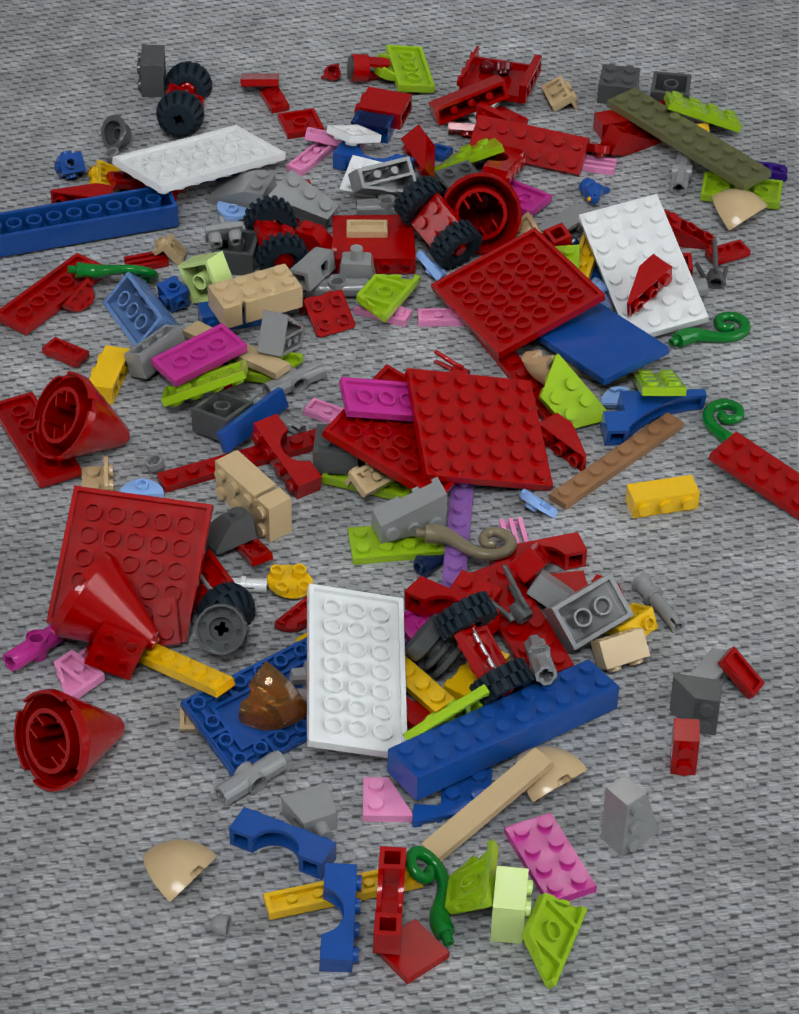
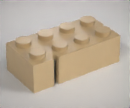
[207,264,303,328]
[214,450,292,543]

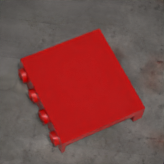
[457,46,542,104]
[332,215,416,274]

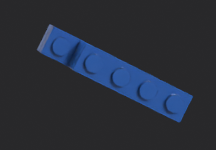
[600,389,707,446]

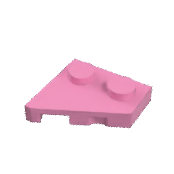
[54,650,105,699]
[363,777,412,822]

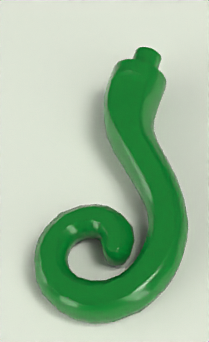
[67,262,159,283]
[668,311,751,348]
[702,399,745,443]
[406,845,455,947]

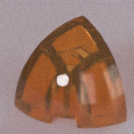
[239,661,307,730]

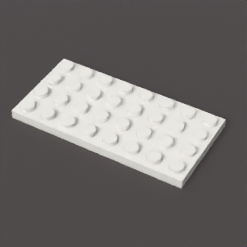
[112,125,286,194]
[579,194,709,337]
[307,583,407,758]

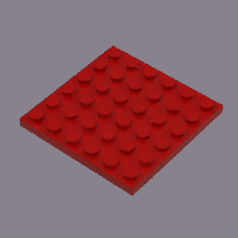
[431,227,606,359]
[322,364,456,493]
[405,368,553,491]
[46,485,214,644]

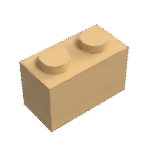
[590,628,650,673]

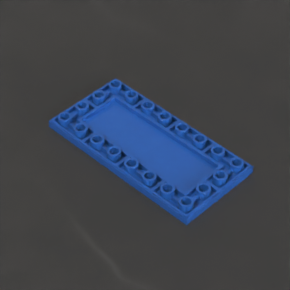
[535,303,670,385]
[180,637,307,776]

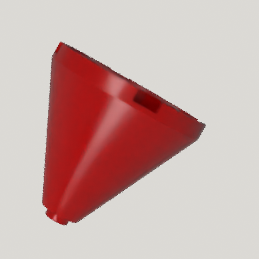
[443,172,522,254]
[31,371,130,461]
[51,551,160,652]
[14,689,125,792]

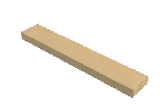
[183,320,291,380]
[421,747,554,862]

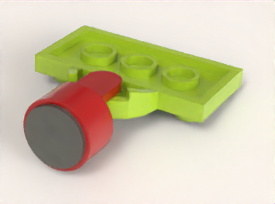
[347,45,435,94]

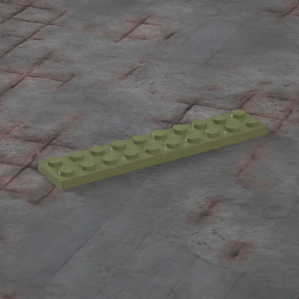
[607,87,772,190]

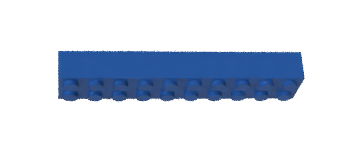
[0,187,179,257]
[387,659,620,801]

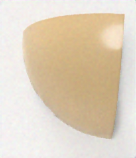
[712,189,768,231]
[522,350,554,385]
[517,746,588,802]
[143,839,217,902]

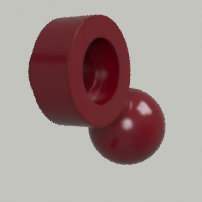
[479,60,513,75]

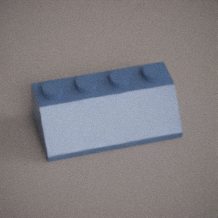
[103,271,179,346]

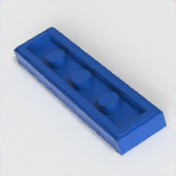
[216,387,289,453]

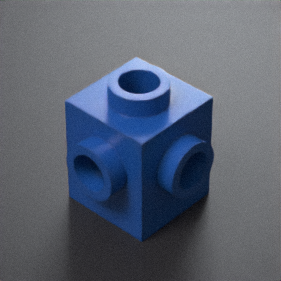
[54,150,86,180]
[157,275,190,313]

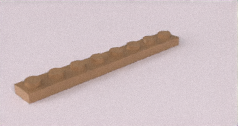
[549,412,684,510]

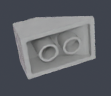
[207,170,276,208]
[543,573,634,652]

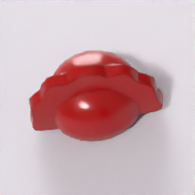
[321,63,341,82]

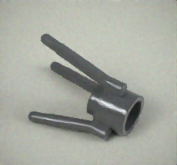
[695,238,729,289]
[490,564,534,625]

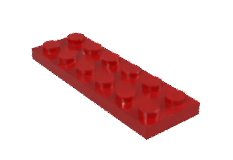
[469,114,590,177]
[0,253,103,335]
[0,392,82,489]
[709,431,799,520]
[471,559,574,684]

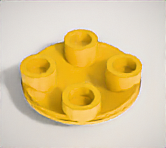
[267,563,313,599]

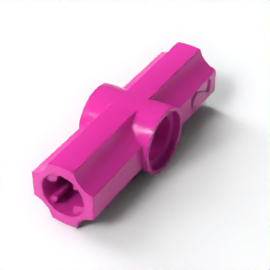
[3,625,67,672]

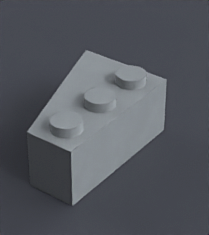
[348,156,416,198]
[269,170,339,228]
[256,310,305,357]
[372,477,447,544]
[601,775,659,857]

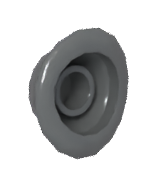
[101,115,132,149]

